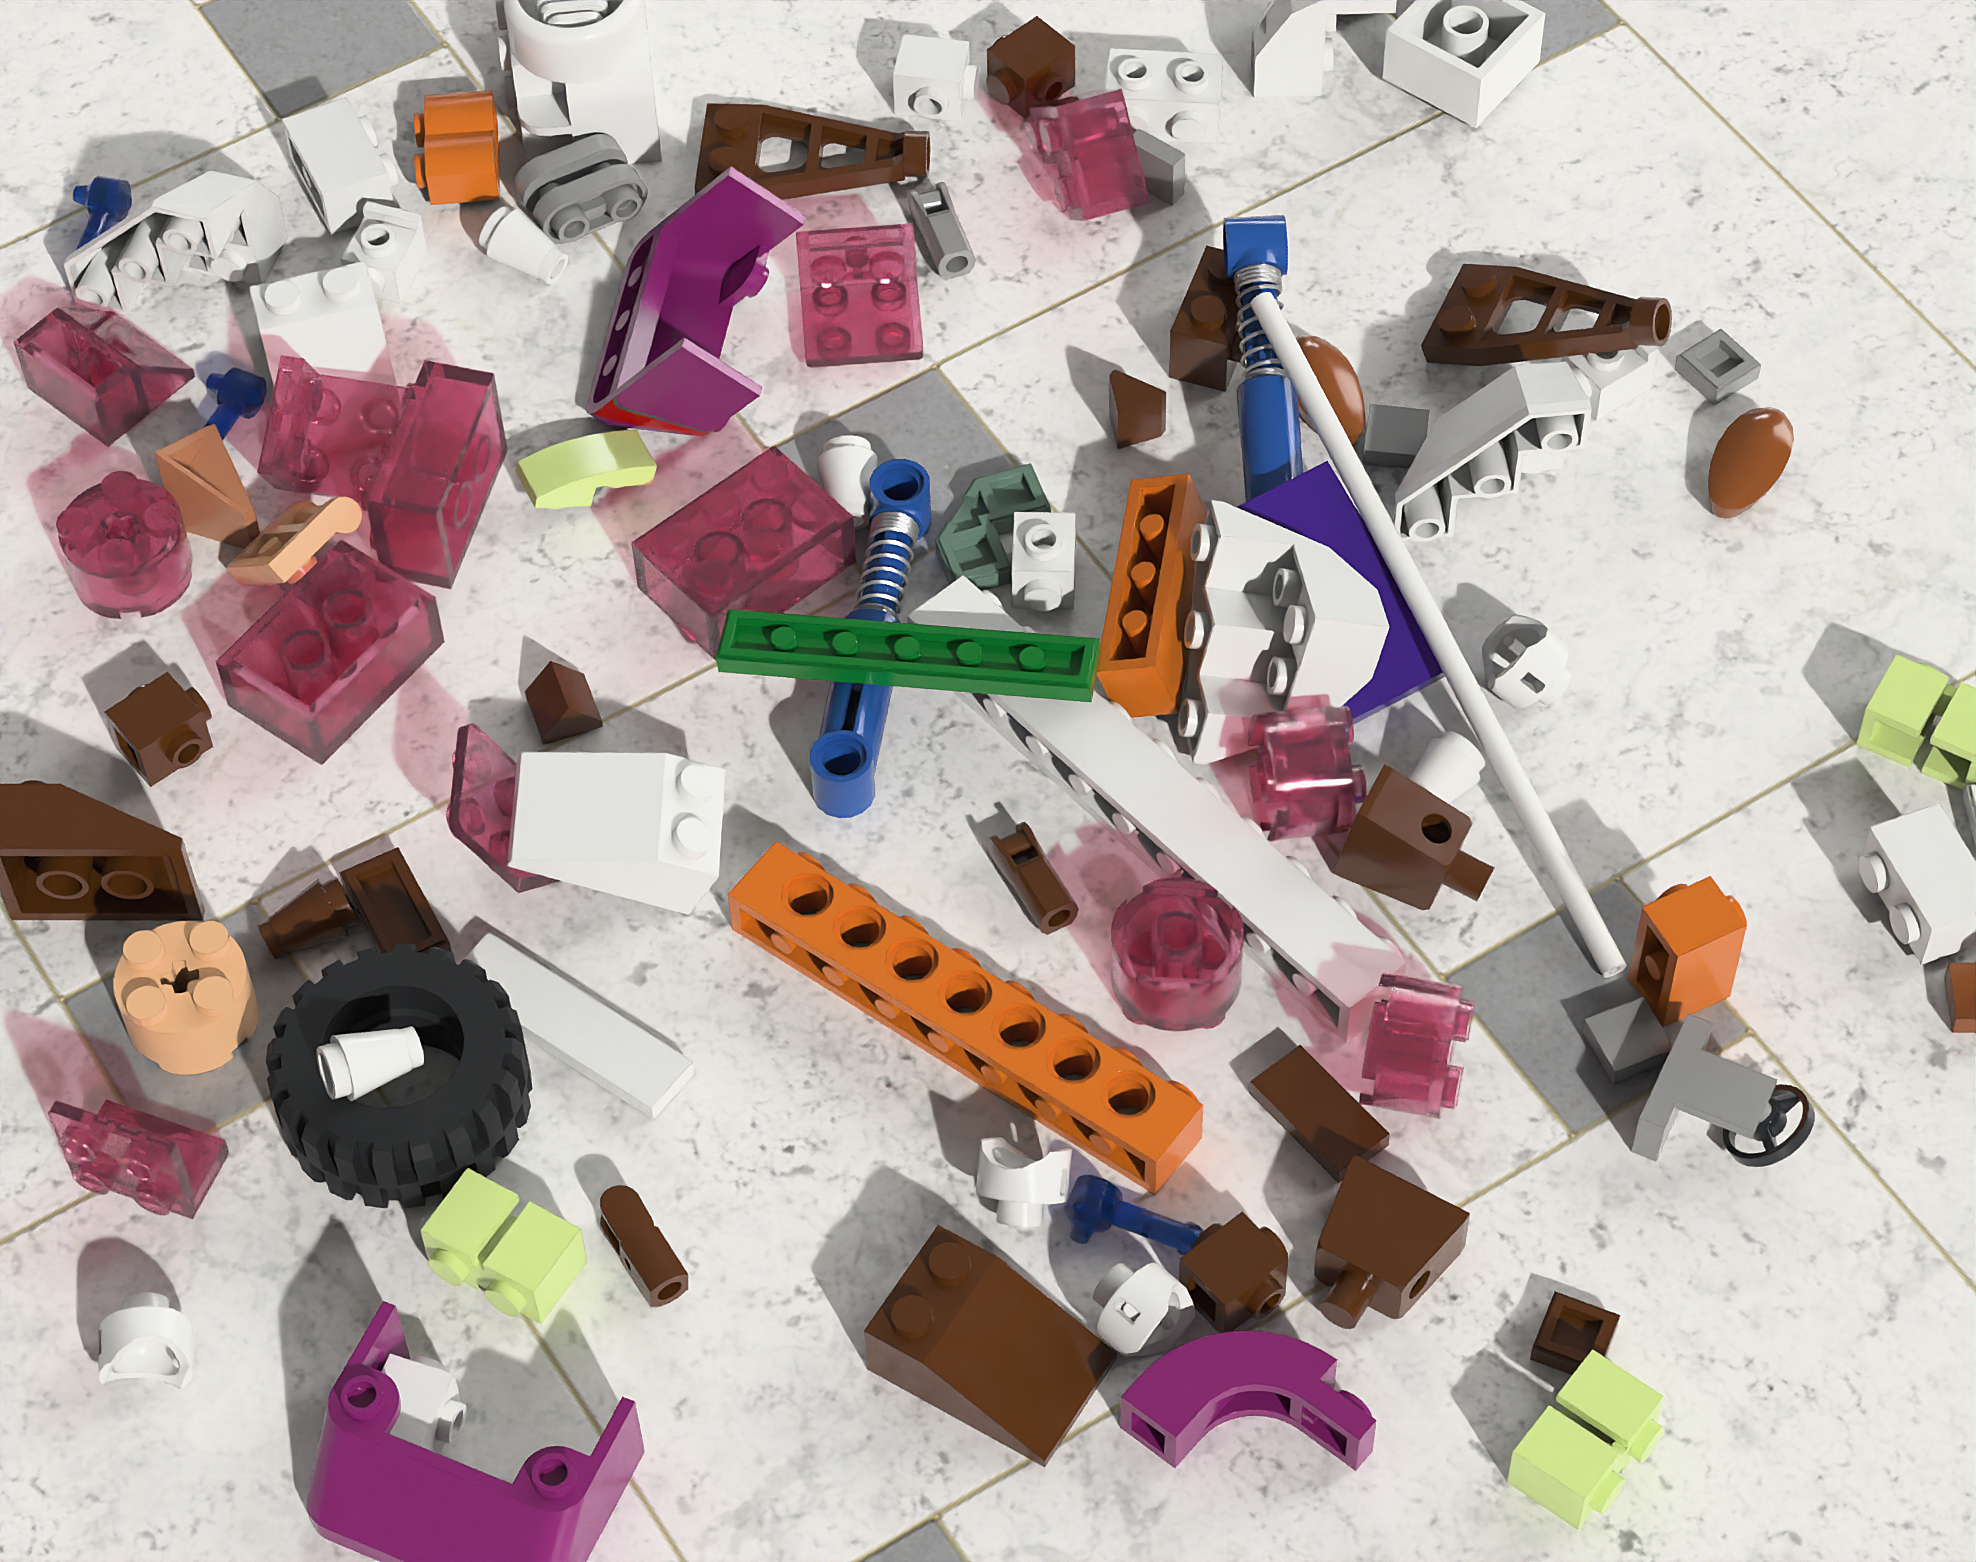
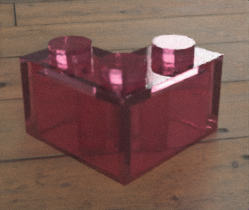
[1026,89,1150,221]

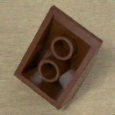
[0,780,205,921]
[864,1225,1117,1467]

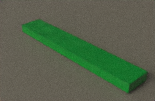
[715,609,1101,702]

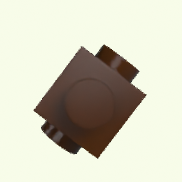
[986,16,1075,119]
[104,672,213,787]
[1179,1212,1288,1333]

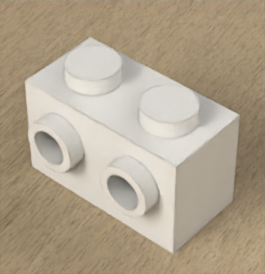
[1104,48,1223,144]
[282,96,399,235]
[1859,803,1976,965]

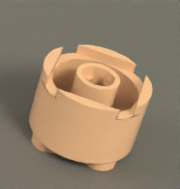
[113,921,259,1075]

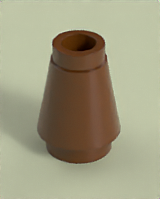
[257,877,360,959]

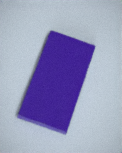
[1237,461,1445,731]

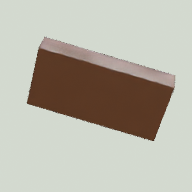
[339,847,452,954]
[1249,1045,1390,1183]

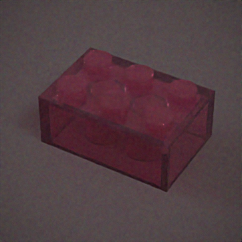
[361,360,508,589]
[631,445,857,660]
[215,539,445,765]

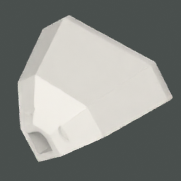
[1251,0,1397,97]
[64,171,288,315]
[1392,362,1592,542]
[1178,500,1389,765]

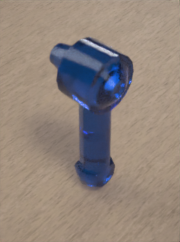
[73,176,132,251]
[203,367,267,440]
[1064,1175,1203,1255]

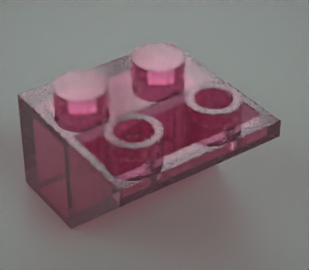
[13,307,195,447]

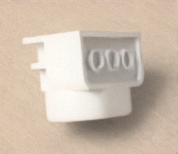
[495,0,662,164]

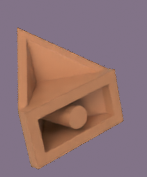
[154,424,260,549]

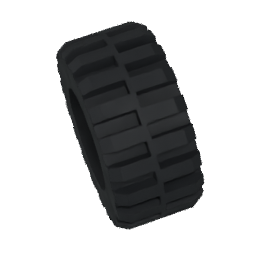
[266,944,533,1209]

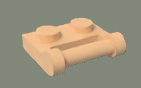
[225,497,362,586]

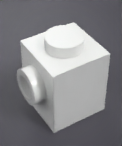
[892,34,980,122]
[1012,512,1076,611]
[381,1354,466,1454]

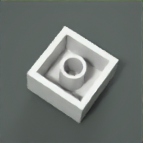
[1382,0,1545,128]

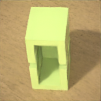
[1856,654,1976,791]
[420,1168,587,1324]
[1507,1349,1664,1530]

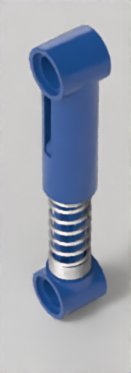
[1223,215,1303,502]
[810,459,932,818]

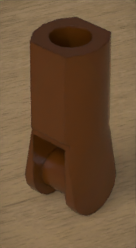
[986,822,1079,935]
[600,1185,688,1307]

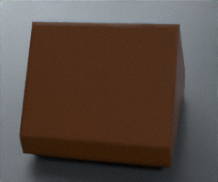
[1109,370,1166,449]
[525,661,603,745]

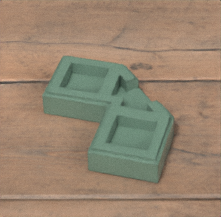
[935,463,1051,591]

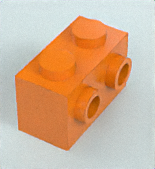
[1628,876,1747,1028]

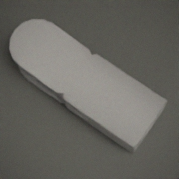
[907,182,976,280]

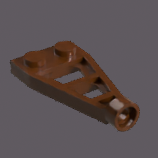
[694,103,931,200]
[1421,264,1672,366]

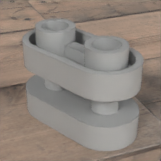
[514,134,648,244]

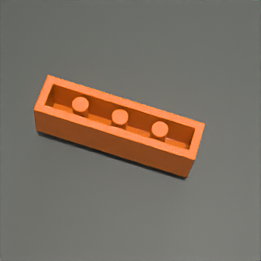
[1097,473,1207,718]

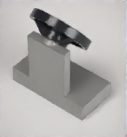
[1631,1013,1815,1167]

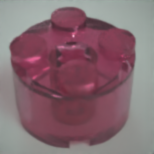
[56,471,193,619]
[1248,705,1367,842]
[1111,877,1244,1031]
[1359,972,1476,1119]

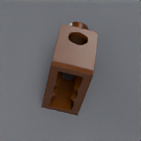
[1332,764,1495,910]
[1314,1155,1470,1329]

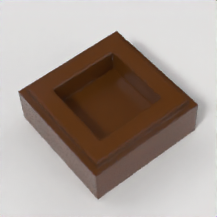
[1530,1291,1621,1375]

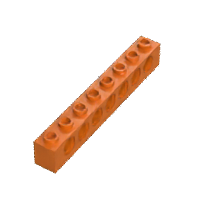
[728,841,1203,1195]

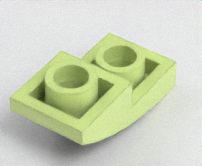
[515,430,657,509]

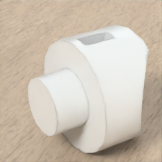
[1482,615,1571,709]
[976,1137,1072,1227]
[1093,1262,1196,1356]
[98,1292,193,1389]

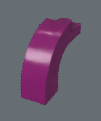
[1120,1331,1377,1471]

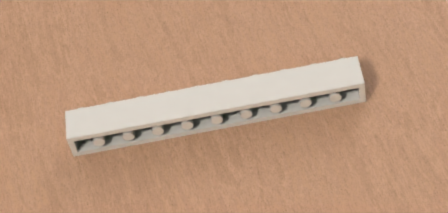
[907,576,1407,1043]

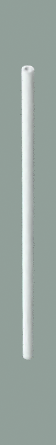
[1250,292,1627,978]

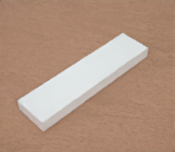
[458,932,695,1120]

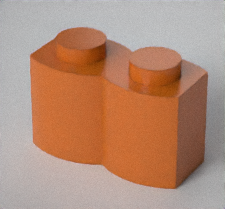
[414,90,500,205]

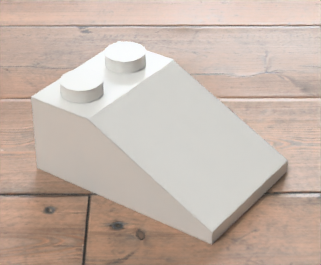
[249,261,410,464]
[507,752,726,915]

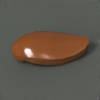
[1295,335,1365,446]
[1708,407,1794,519]

